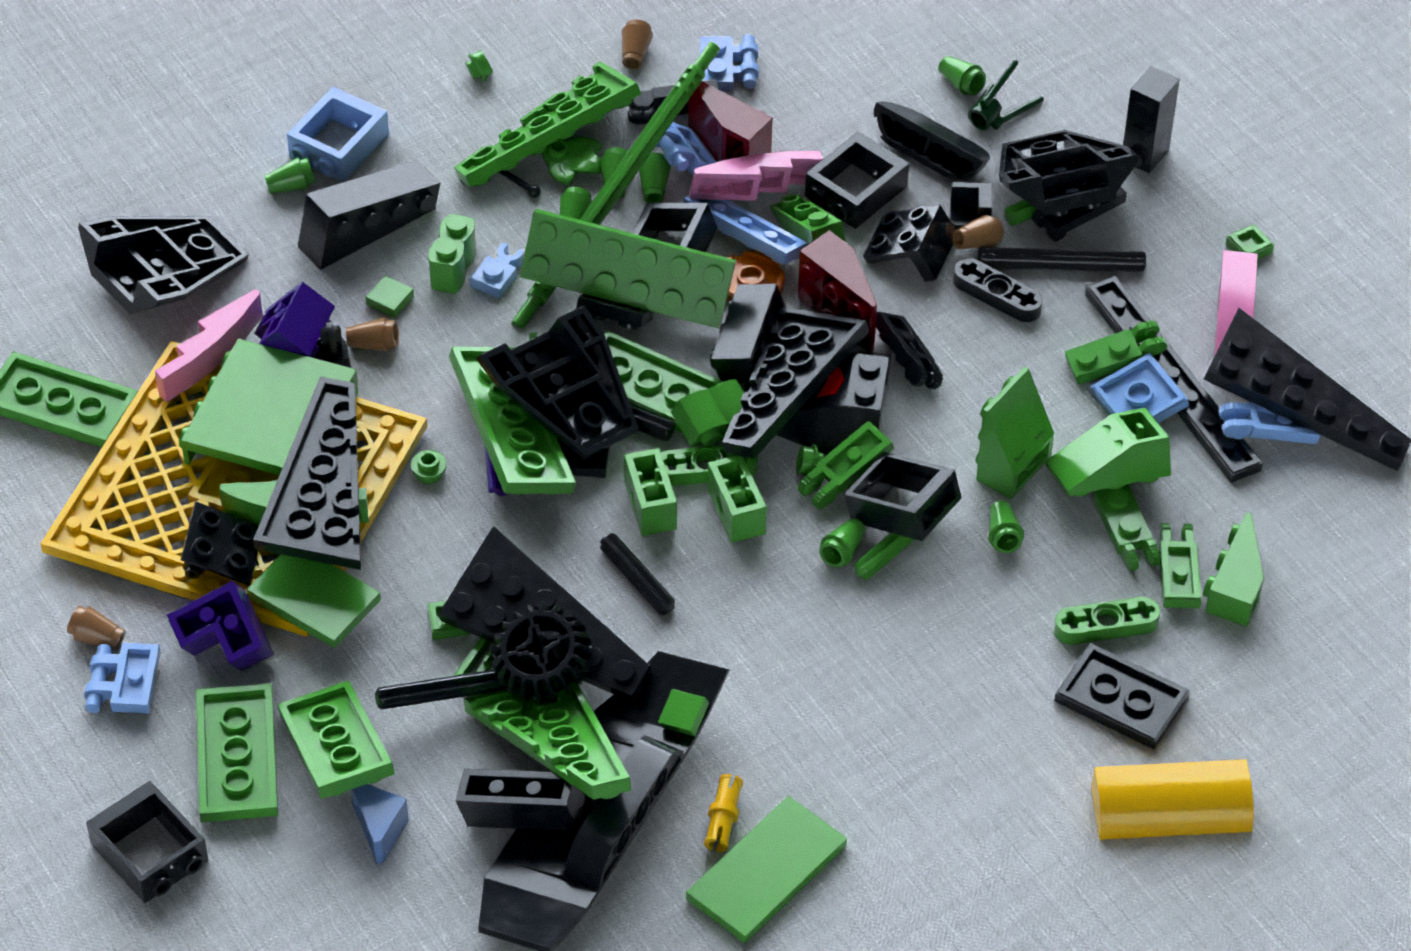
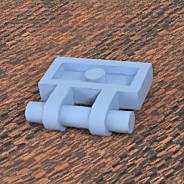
[700,34,759,91]
[656,123,716,175]
[84,643,161,714]

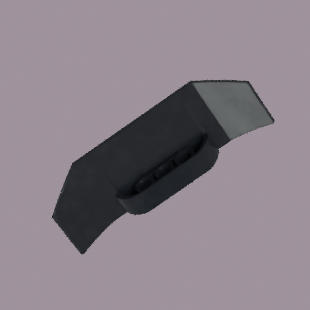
[478,651,730,951]

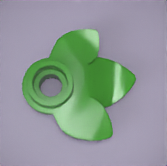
[541,137,602,185]

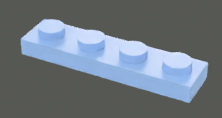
[683,195,808,265]

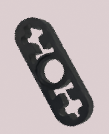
[953,258,1043,322]

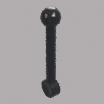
[498,170,541,198]

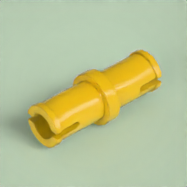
[704,774,743,852]

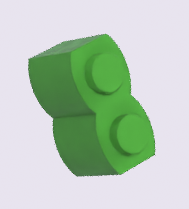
[428,213,476,294]
[671,379,744,447]

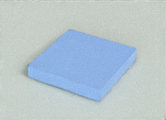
[1091,353,1189,423]

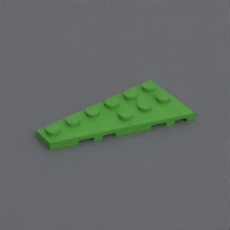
[454,61,641,187]
[463,682,632,799]

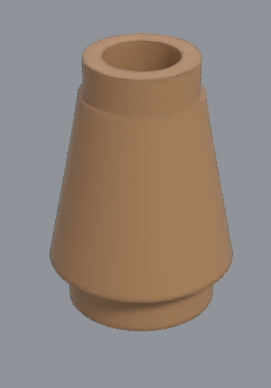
[621,19,653,69]
[952,215,1004,249]
[346,317,399,352]
[67,606,126,650]

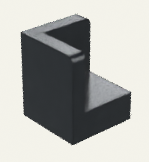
[950,182,992,230]

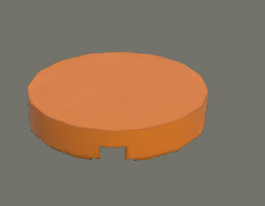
[727,251,785,302]

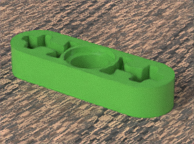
[661,445,758,486]
[1054,597,1160,645]

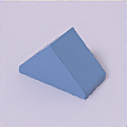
[351,784,409,865]

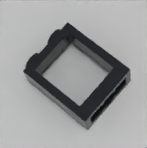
[805,131,909,229]
[632,202,717,252]
[844,452,962,541]
[86,781,209,903]

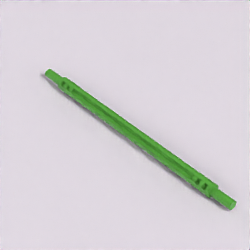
[511,42,720,329]

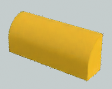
[1091,759,1254,840]

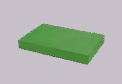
[246,554,381,648]

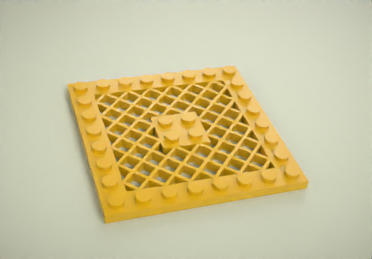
[40,341,427,637]

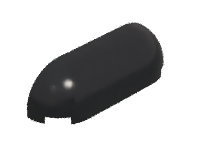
[874,101,990,179]

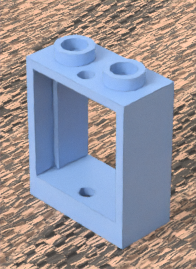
[287,87,389,182]

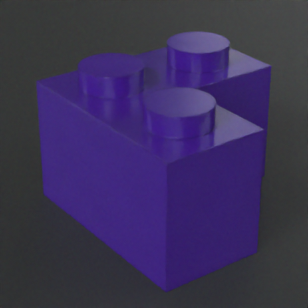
[254,281,335,358]
[166,581,275,671]

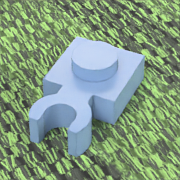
[470,243,524,299]

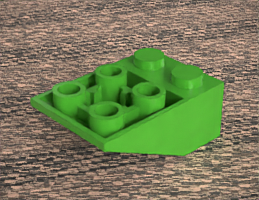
[975,366,1054,500]
[1045,408,1171,496]

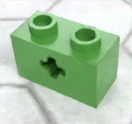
[624,448,677,536]
[707,455,767,543]

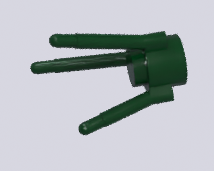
[968,60,1044,130]

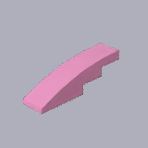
[689,151,823,201]
[1214,250,1257,356]
[155,289,263,402]

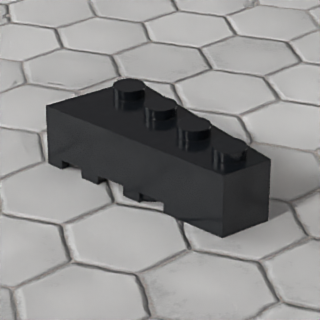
[298,160,440,270]

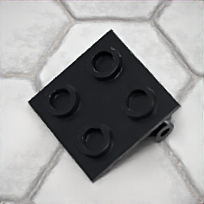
[180,501,259,586]

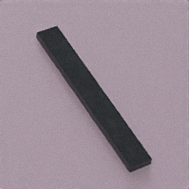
[1085,276,1263,483]

